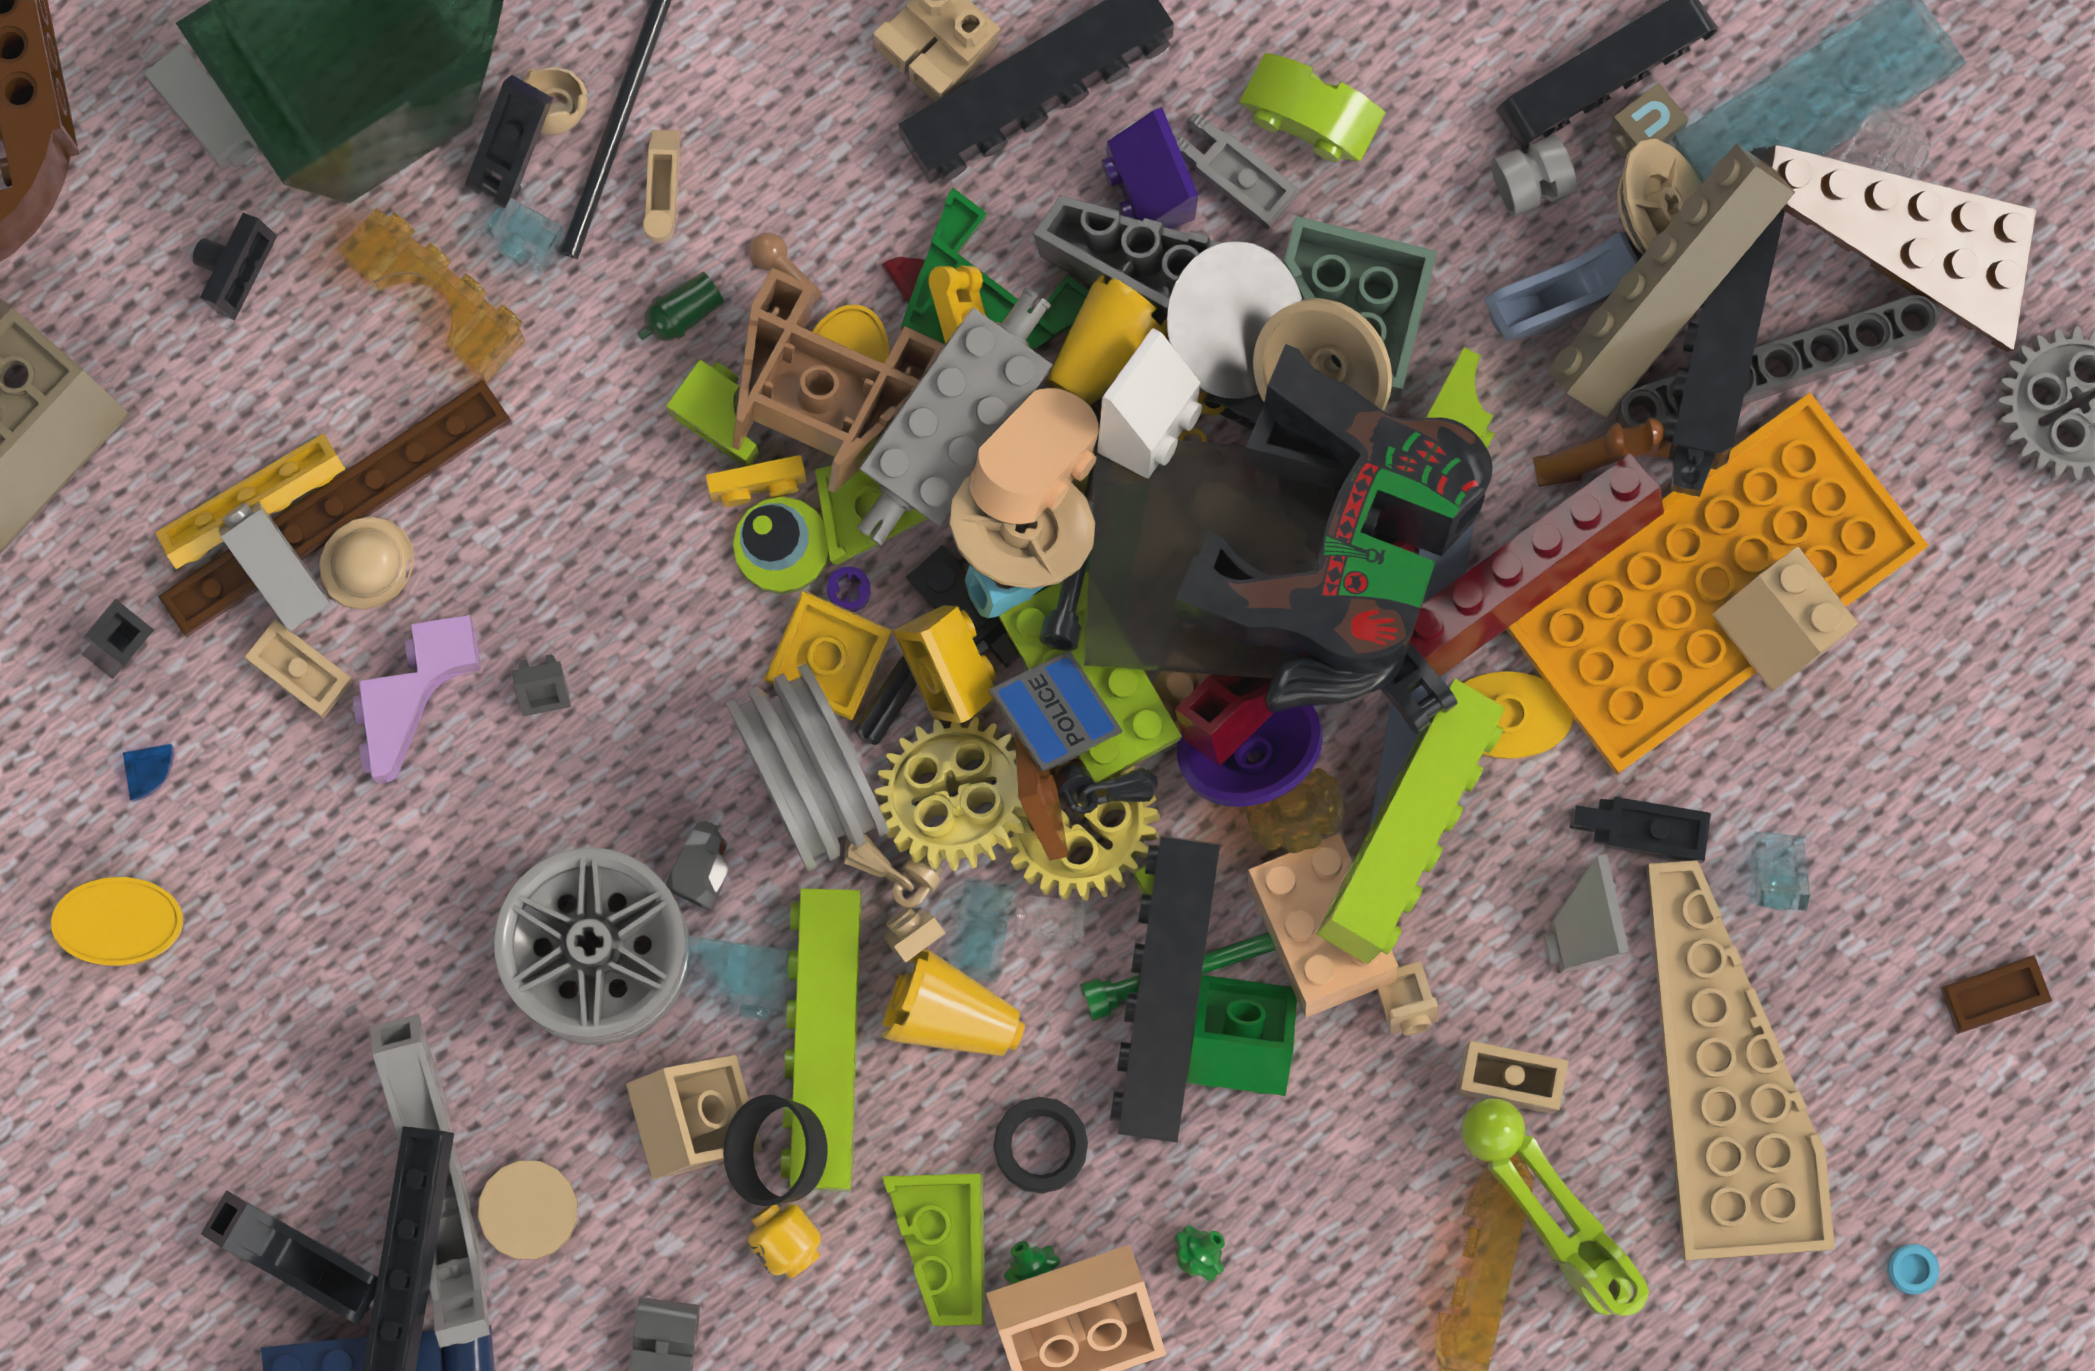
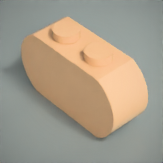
[969,388,1099,524]

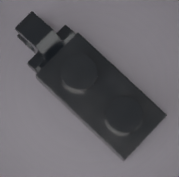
[906,545,1020,668]
[1569,797,1711,863]

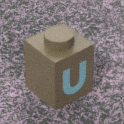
[1609,83,1689,159]

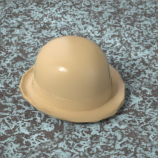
[319,516,414,610]

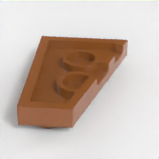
[1015,733,1068,861]

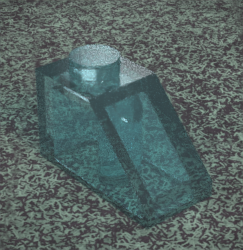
[688,936,789,1021]

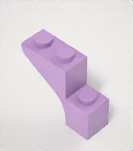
[353,615,481,784]

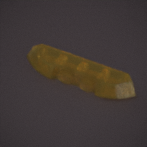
[1435,1154,1535,1371]

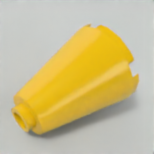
[1046,275,1170,406]
[881,948,1025,1057]

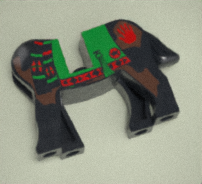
[1173,344,1493,713]

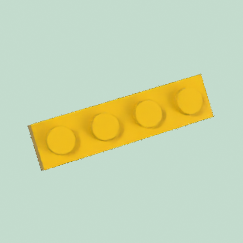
[155,433,345,569]

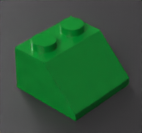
[1187,975,1297,1096]

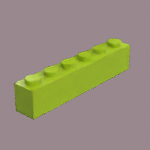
[1316,678,1505,964]
[781,888,862,1192]

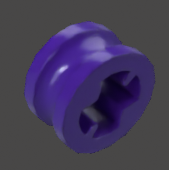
[827,566,871,612]

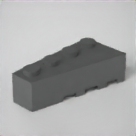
[1033,195,1221,325]

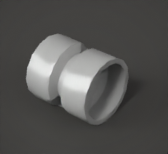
[1491,134,1578,217]

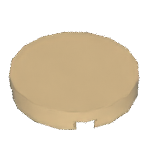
[478,1161,578,1260]

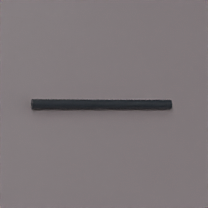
[560,0,672,260]

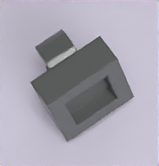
[512,654,571,716]

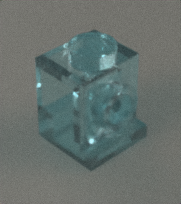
[486,198,565,277]

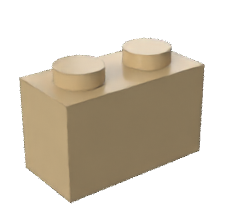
[1456,1040,1569,1114]

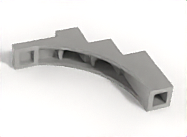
[370,1014,490,1348]

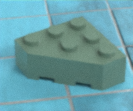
[1284,216,1437,402]

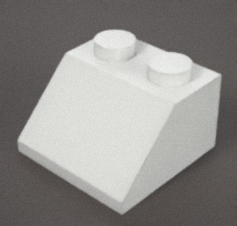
[1097,328,1202,479]

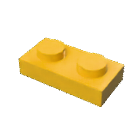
[706,455,807,507]

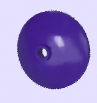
[1177,706,1323,807]

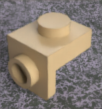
[1377,961,1439,1036]

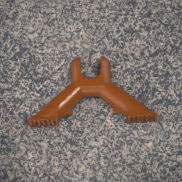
[1533,418,1671,487]

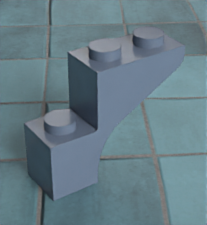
[1484,231,1643,341]

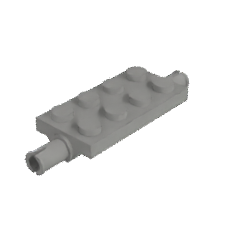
[856,287,1053,546]

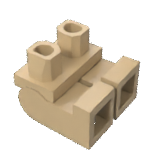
[873,0,1001,102]

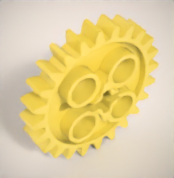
[874,717,1027,871]
[1003,757,1160,902]

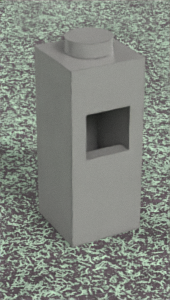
[144,43,260,170]
[219,502,330,632]

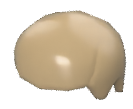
[523,66,588,135]

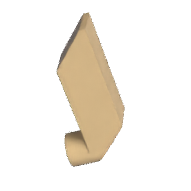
[643,130,681,243]

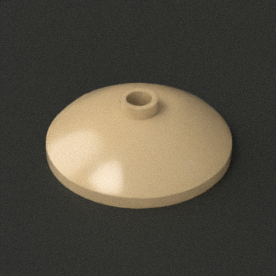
[1253,298,1392,411]

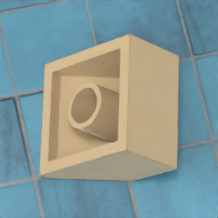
[1712,546,1859,692]
[626,1055,763,1180]

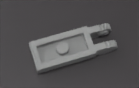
[1174,112,1300,230]

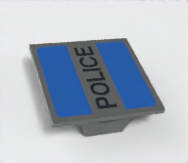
[989,650,1122,773]

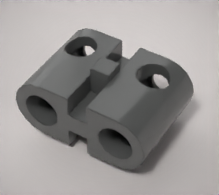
[629,1297,700,1371]

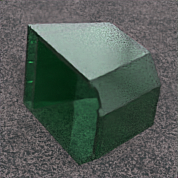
[176,0,504,204]

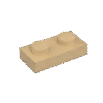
[244,619,354,719]
[881,907,946,963]

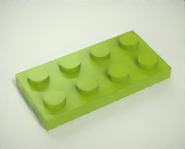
[999,571,1182,783]

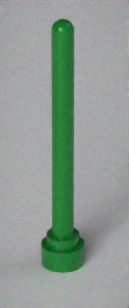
[1080,932,1276,1021]

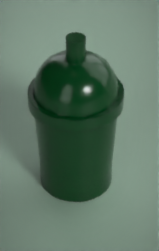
[637,271,724,341]

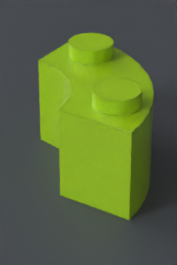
[1239,53,1386,163]

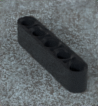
[1496,0,1718,151]

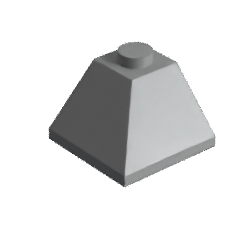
[1543,854,1629,974]

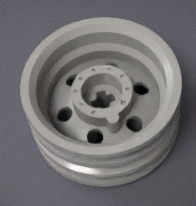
[725,662,889,872]
[494,847,691,1045]

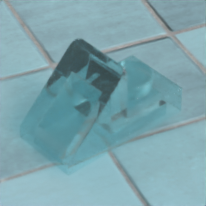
[1749,831,1810,911]
[950,877,1015,983]

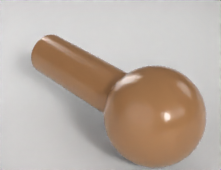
[749,233,821,304]

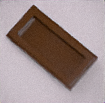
[1940,955,2052,1034]

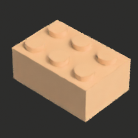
[1248,833,1399,1018]
[986,1244,1166,1371]

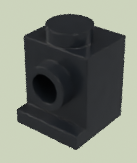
[82,599,154,679]

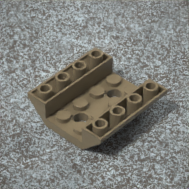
[0,298,130,554]

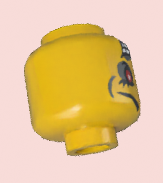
[747,1204,822,1279]

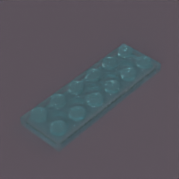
[1672,0,1966,184]

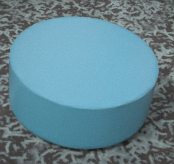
[1887,1244,1939,1295]

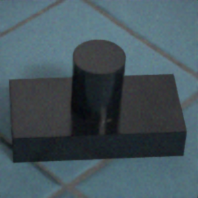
[193,212,277,321]

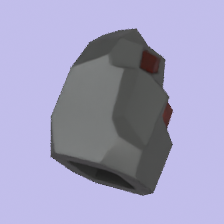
[666,821,729,911]

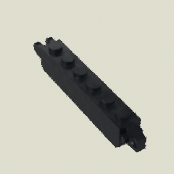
[1663,146,1785,497]

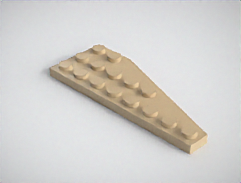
[1646,860,1835,1261]

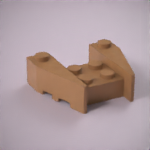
[732,268,945,493]

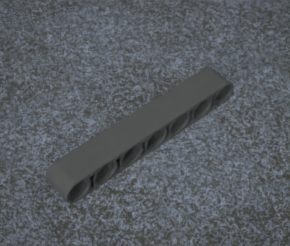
[1616,295,1938,429]

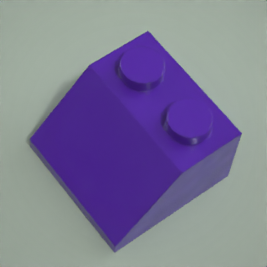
[1101,107,1198,229]

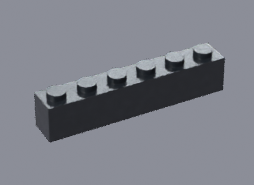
[899,0,1174,183]
[1110,835,1220,1143]

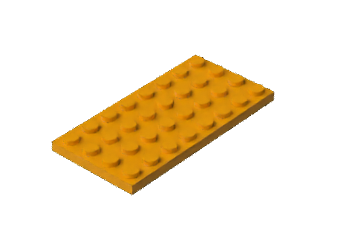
[1506,392,1929,776]

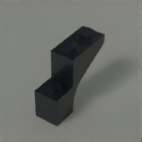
[201,1190,378,1325]

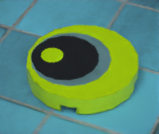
[733,496,829,595]

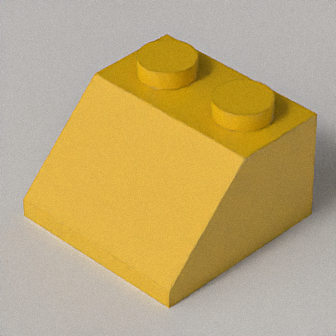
[893,605,996,723]

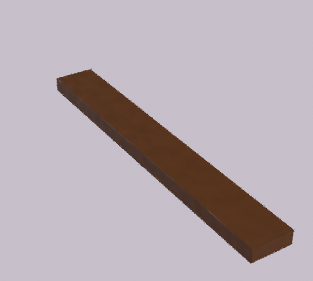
[158,380,511,638]

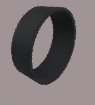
[723,1095,828,1206]

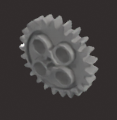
[1995,326,2095,484]

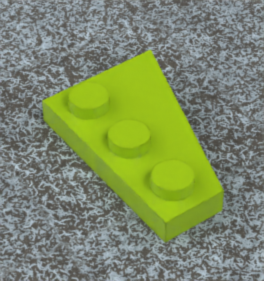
[882,1173,986,1326]

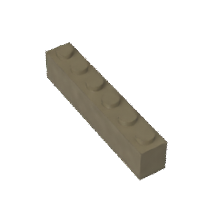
[1548,144,1795,418]

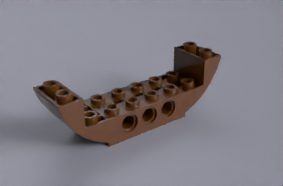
[0,0,79,262]

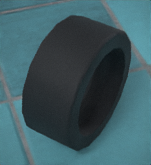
[993,1097,1088,1194]

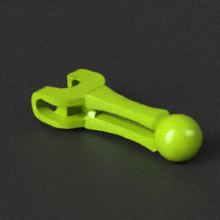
[1461,1098,1649,1316]

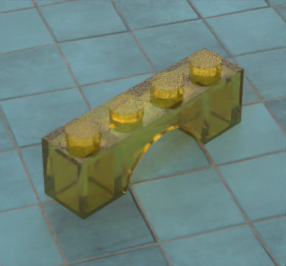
[338,208,526,383]

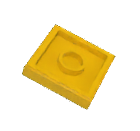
[763,590,893,720]

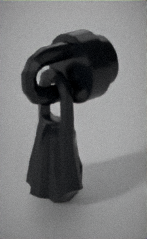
[1055,764,1158,814]

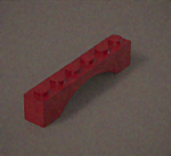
[1175,532,1416,766]

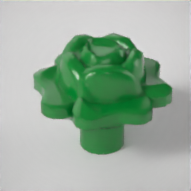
[1174,1225,1225,1281]
[1004,1241,1061,1285]

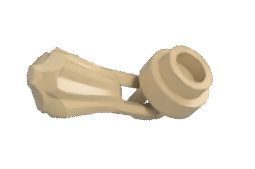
[844,834,943,908]

